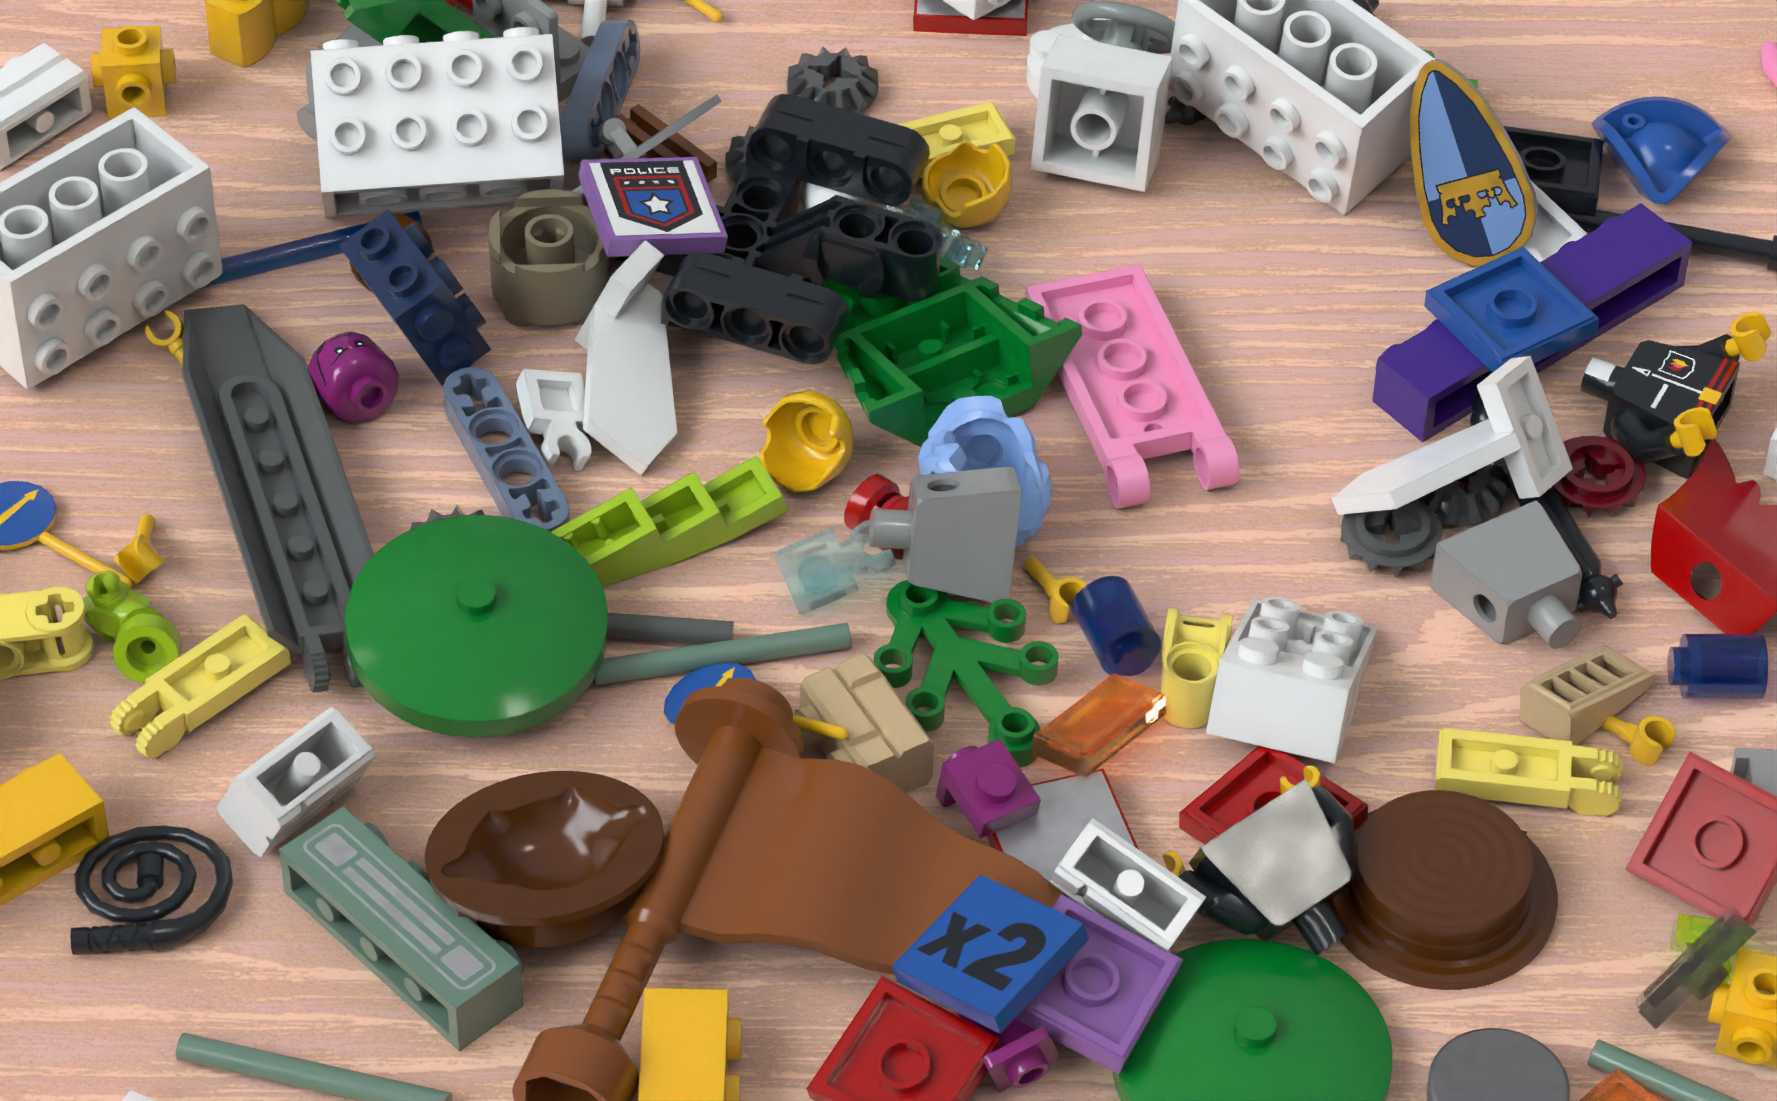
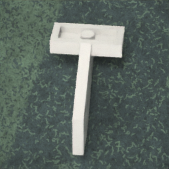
[574,240,677,476]
[1331,356,1573,515]

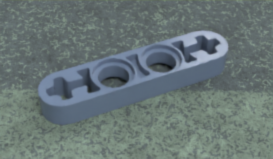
[560,19,640,163]
[443,367,570,532]

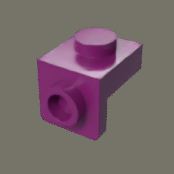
[936,739,1041,839]
[958,1013,1061,1093]

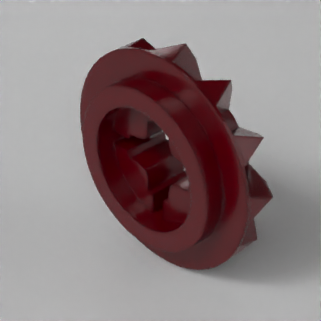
[1553,436,1646,517]

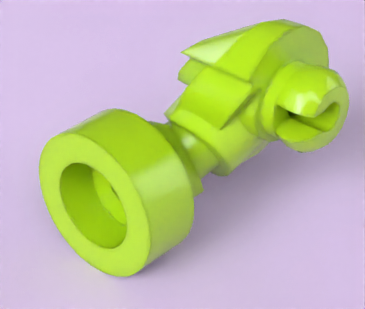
[83,570,182,684]

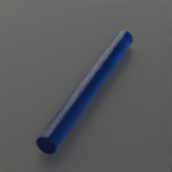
[199,210,423,289]

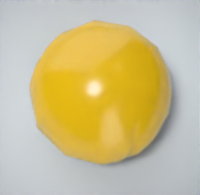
[922,140,1012,228]
[759,390,853,493]

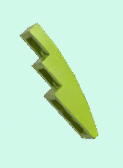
[551,455,789,586]

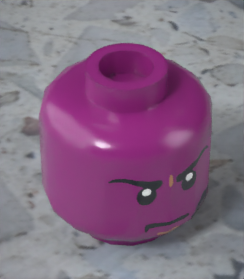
[308,331,399,423]

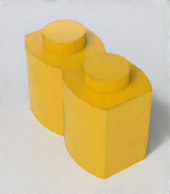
[205,0,309,68]

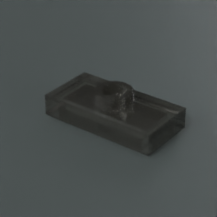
[1636,907,1756,1029]

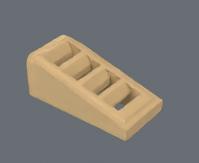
[1519,645,1655,746]

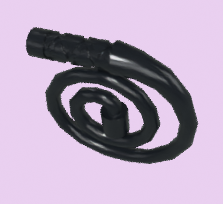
[70,825,233,955]

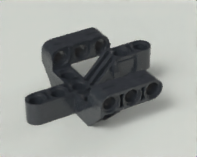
[611,94,943,365]

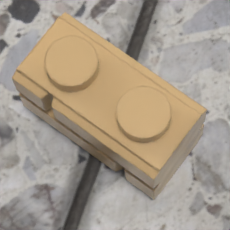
[794,653,934,793]

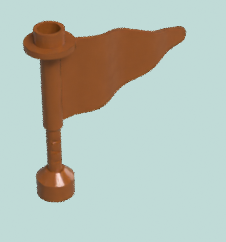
[512,678,1066,1101]

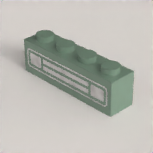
[279,806,523,1051]

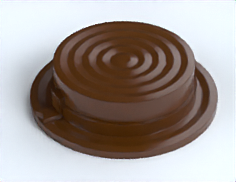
[425,771,664,948]
[1328,790,1558,990]

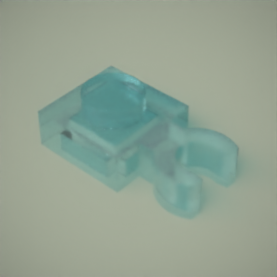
[883,198,989,270]
[773,520,896,615]

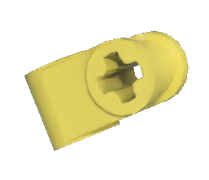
[0,586,94,680]
[1159,607,1233,729]

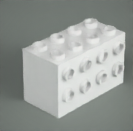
[1168,0,1435,216]
[310,27,564,217]
[0,107,223,390]

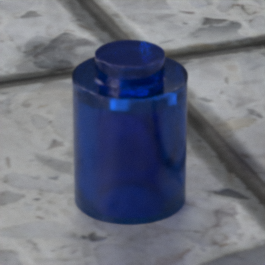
[1072,576,1161,676]
[1667,634,1768,699]

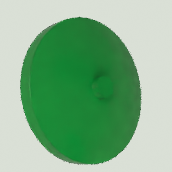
[345,515,608,737]
[1112,939,1393,1101]

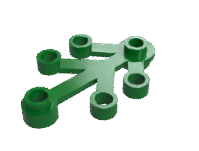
[874,580,1059,768]

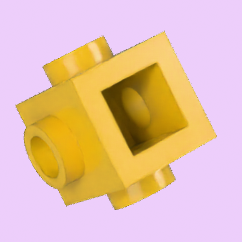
[91,25,176,119]
[1707,947,1777,1069]

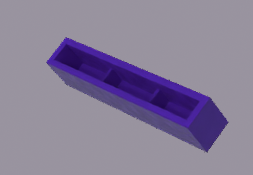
[1372,203,1692,442]

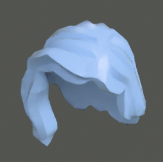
[918,396,1053,547]

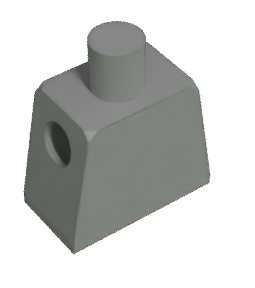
[869,467,1022,602]
[1430,500,1582,649]

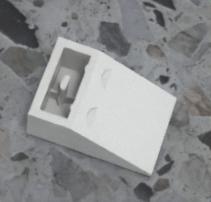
[1206,597,1378,763]

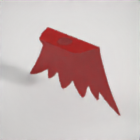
[1650,439,1777,642]

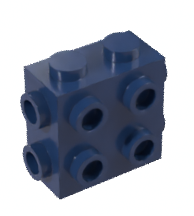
[338,209,491,385]

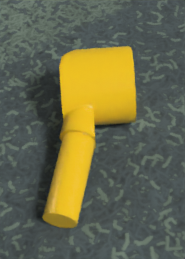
[145,310,184,365]
[113,514,165,585]
[1024,556,1091,624]
[1600,715,1676,766]

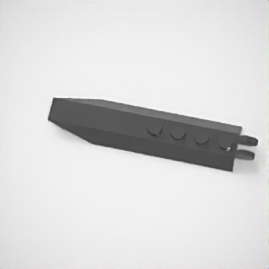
[182,304,374,693]

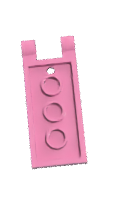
[1026,264,1240,509]

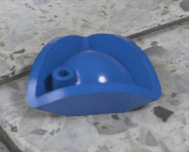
[1592,96,1731,204]

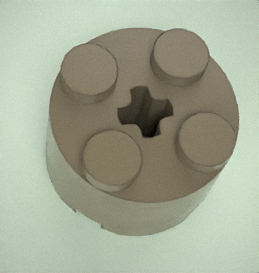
[488,189,612,327]

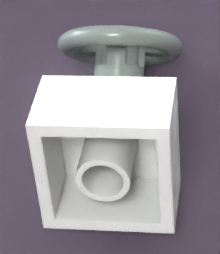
[1031,1,1175,192]

